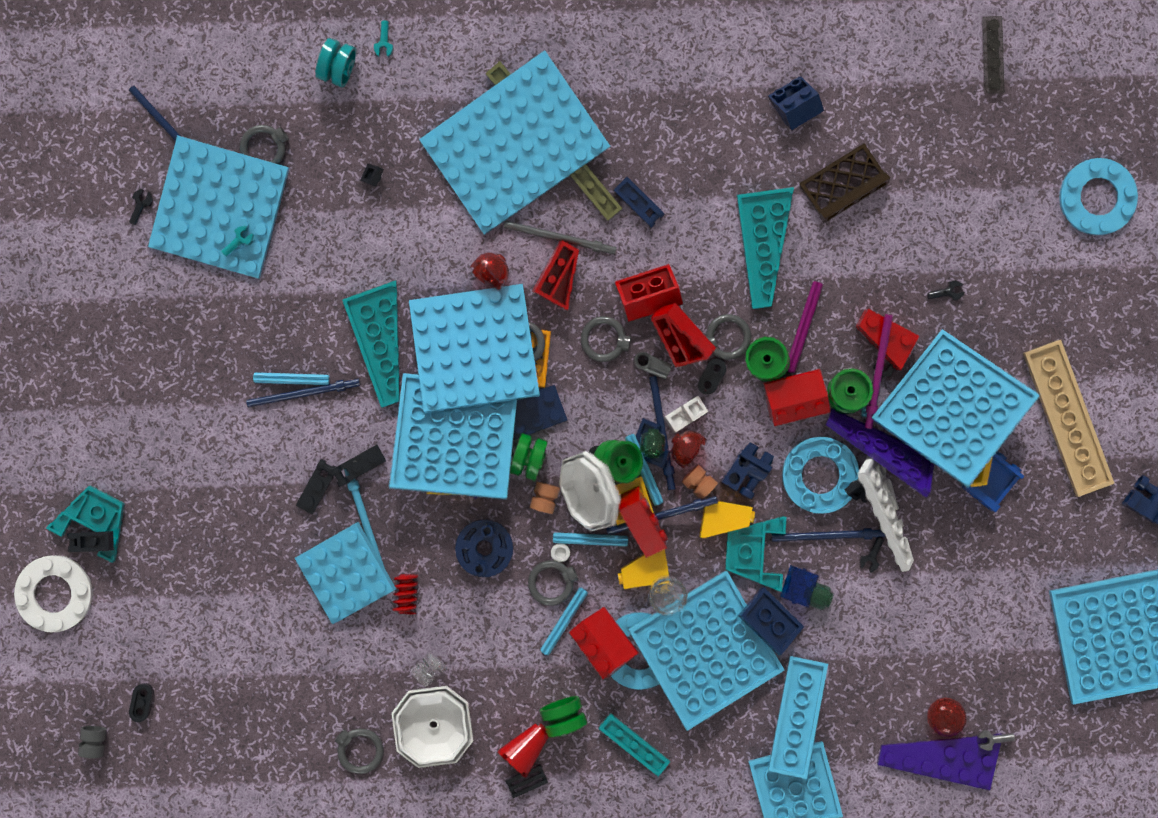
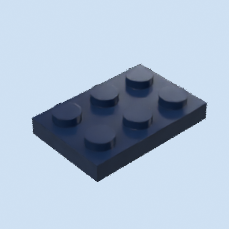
[513,384,567,440]
[738,587,804,655]

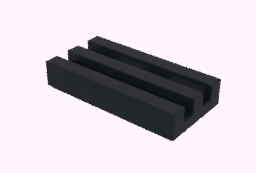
[505,764,548,798]

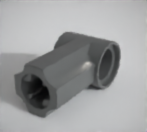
[633,352,672,380]

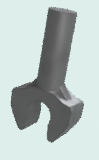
[977,730,1015,751]

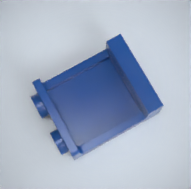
[962,451,1024,512]

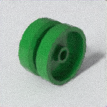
[745,337,790,382]
[826,368,873,414]
[510,433,548,481]
[594,440,643,483]
[539,696,588,737]

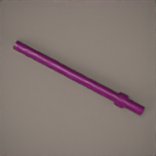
[865,314,893,429]

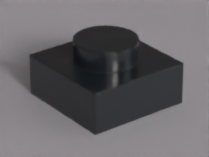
[360,163,384,187]

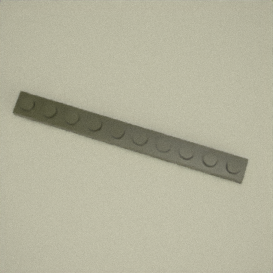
[485,61,623,221]

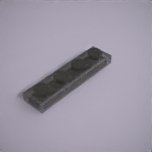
[982,16,1005,94]

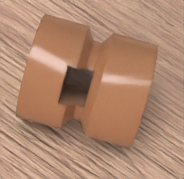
[681,464,718,500]
[529,481,560,514]

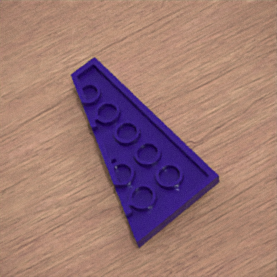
[826,408,934,498]
[877,733,1002,790]

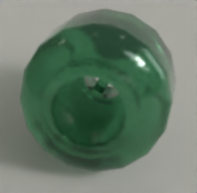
[640,429,666,458]
[804,582,834,610]

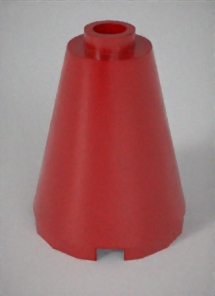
[497,723,549,778]

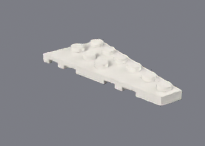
[858,456,914,572]

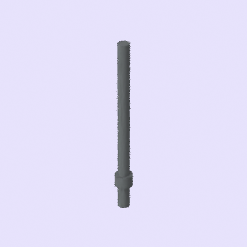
[504,220,617,255]

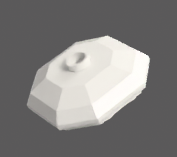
[559,452,621,531]
[392,686,473,768]

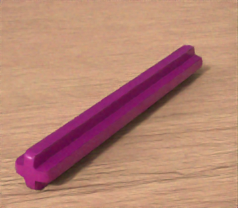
[788,281,823,373]

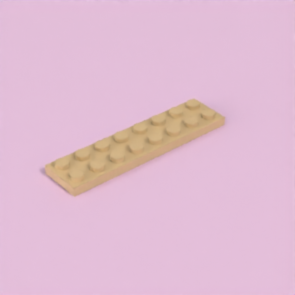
[1023,340,1115,497]

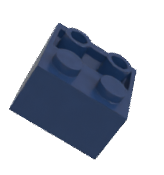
[768,76,824,130]

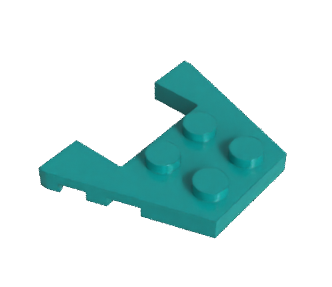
[46,486,125,563]
[725,516,787,592]

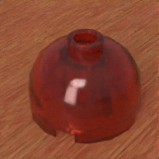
[470,253,509,290]
[671,430,707,469]
[927,698,967,737]

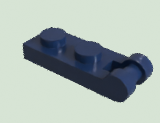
[613,177,665,228]

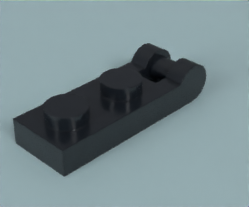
[330,444,386,487]
[296,458,336,515]
[67,531,114,552]

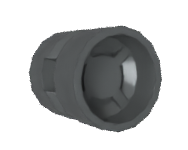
[78,726,107,758]

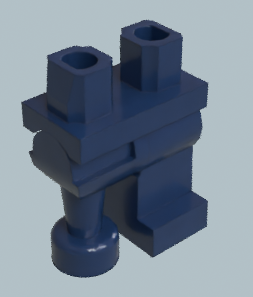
[720,442,774,500]
[1122,474,1158,525]

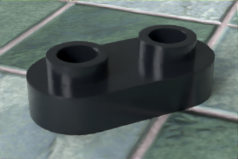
[698,359,726,395]
[129,683,154,722]

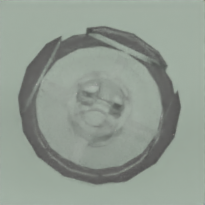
[648,575,688,616]

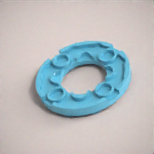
[1059,158,1138,235]
[782,437,859,514]
[611,612,659,689]

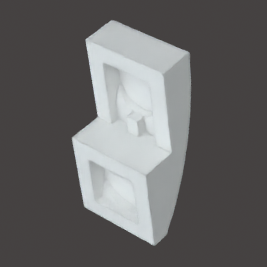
[664,396,709,433]

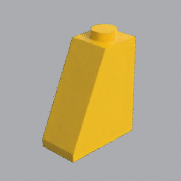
[699,501,755,538]
[618,549,670,589]

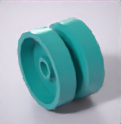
[315,38,357,88]

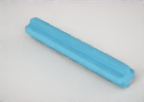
[253,373,330,385]
[625,434,663,506]
[553,533,628,546]
[540,587,588,656]

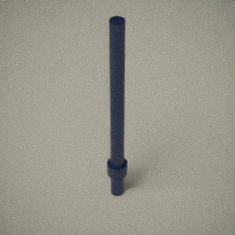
[129,86,180,142]
[649,376,676,490]
[246,379,361,407]
[606,496,718,535]
[772,528,886,542]

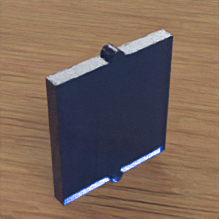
[780,565,819,608]

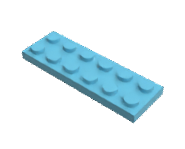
[768,656,828,779]

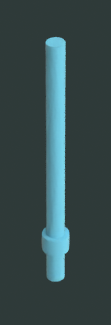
[344,468,384,566]

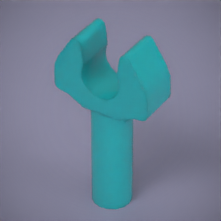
[374,20,393,57]
[221,226,254,257]

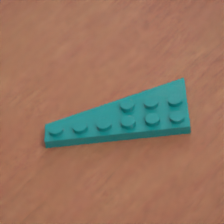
[737,187,794,309]
[342,280,400,408]

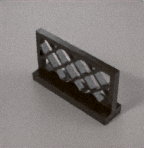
[799,143,890,224]

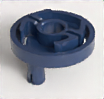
[455,519,513,577]

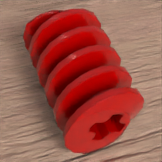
[392,574,418,615]

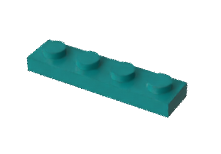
[598,713,670,777]

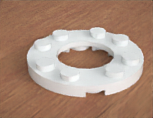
[14,555,93,632]

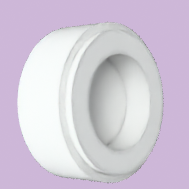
[551,543,570,562]

